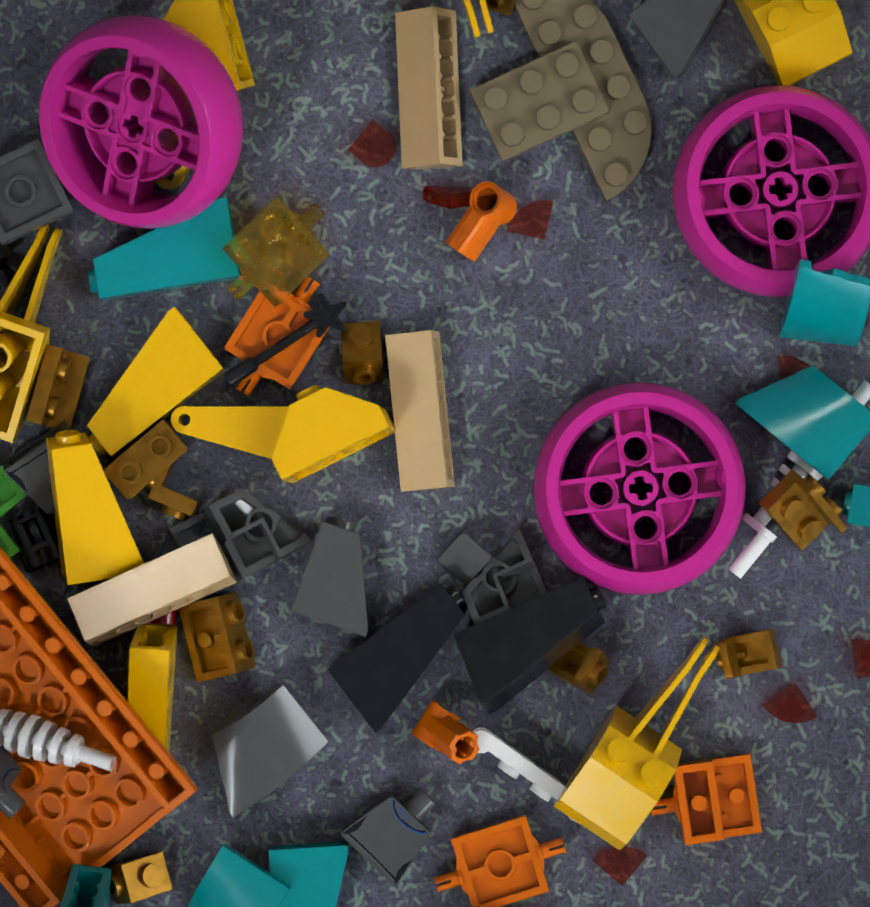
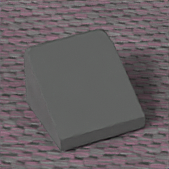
[437,531,493,586]

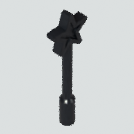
[223,293,347,387]

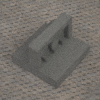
[0,138,75,246]

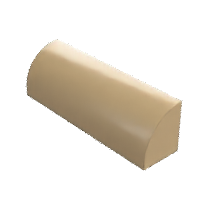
[395,6,463,169]
[385,330,455,492]
[67,534,237,647]

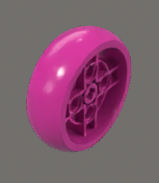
[39,15,244,229]
[672,85,870,297]
[533,382,746,595]

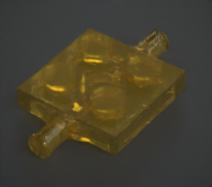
[222,196,330,307]

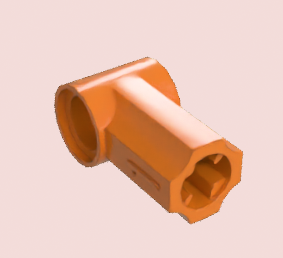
[446,181,517,262]
[411,700,480,764]

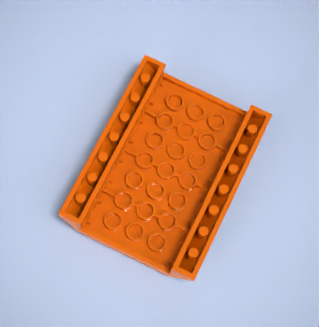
[0,548,199,907]

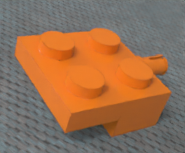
[651,753,762,846]

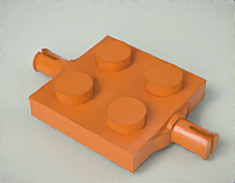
[223,276,330,397]
[434,814,566,907]

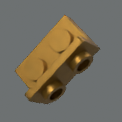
[26,344,90,429]
[103,419,188,499]
[759,470,847,551]
[179,592,255,683]

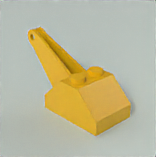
[155,0,255,190]
[734,0,853,86]
[0,225,62,443]
[171,385,395,483]
[554,636,720,850]

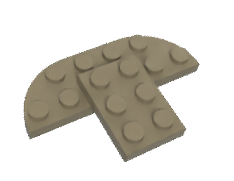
[469,0,651,202]

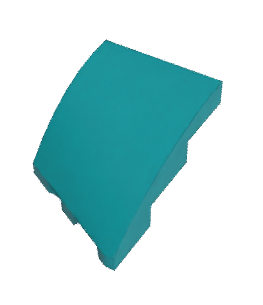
[779,259,870,346]
[734,365,870,480]
[188,844,291,907]

